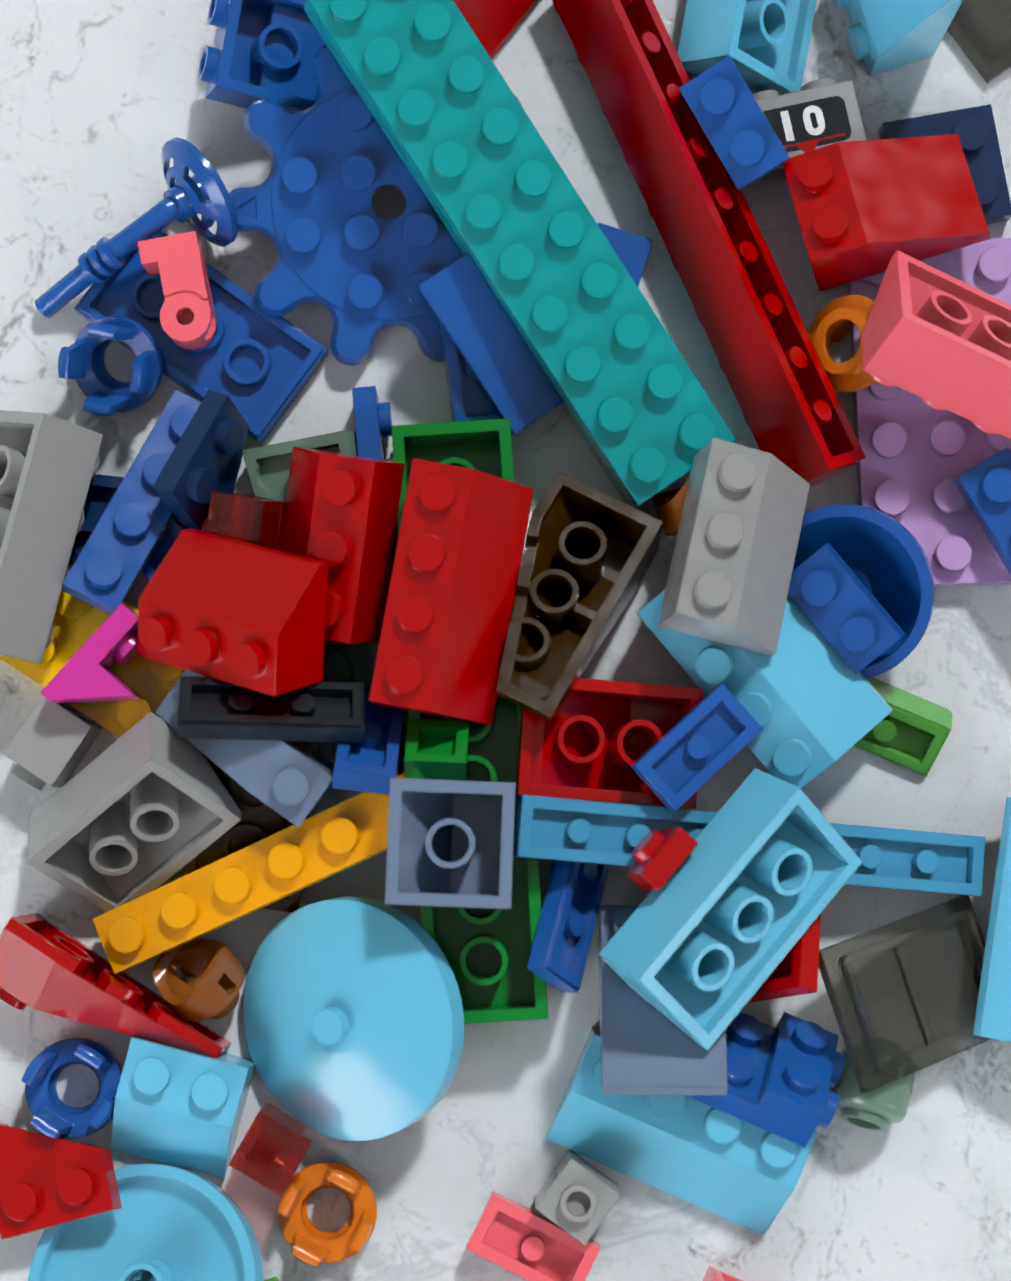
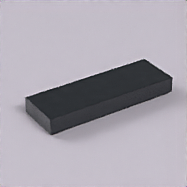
[177,676,365,743]

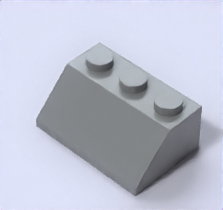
[658,438,810,656]
[27,711,241,912]

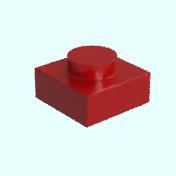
[626,827,698,891]

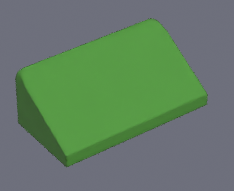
[854,677,952,777]

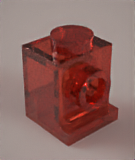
[228,1102,313,1196]

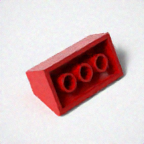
[369,458,534,726]

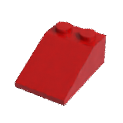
[783,134,990,292]
[516,678,703,810]

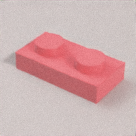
[466,1191,600,1281]

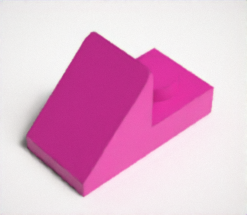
[40,603,144,705]

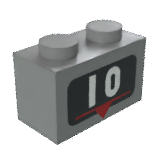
[748,78,866,188]

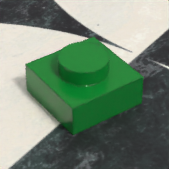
[404,719,469,781]

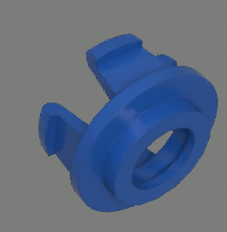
[58,316,163,417]
[21,1038,122,1139]

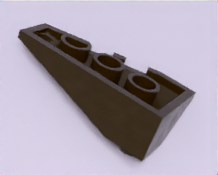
[496,471,663,721]

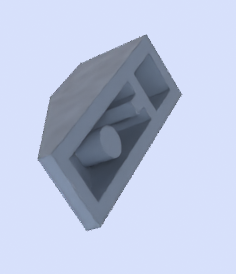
[155,670,334,827]

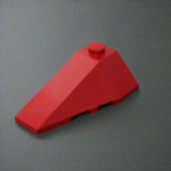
[0,913,231,1059]

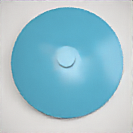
[243,896,464,1141]
[28,1164,264,1281]

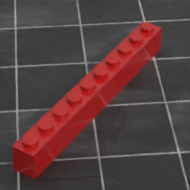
[552,0,866,488]

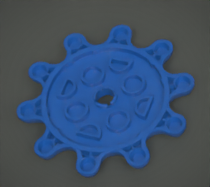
[229,44,522,366]

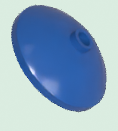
[792,504,935,679]

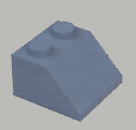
[385,778,516,909]

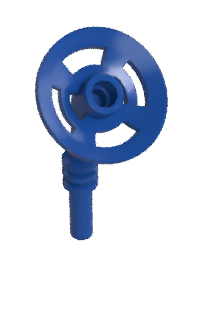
[35,137,238,318]

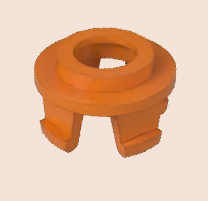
[809,295,889,393]
[277,1161,377,1267]

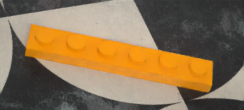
[92,773,408,974]

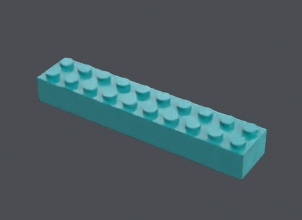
[304,0,736,506]

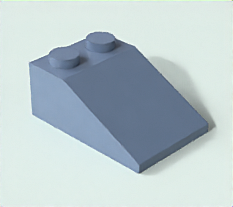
[598,905,728,1096]

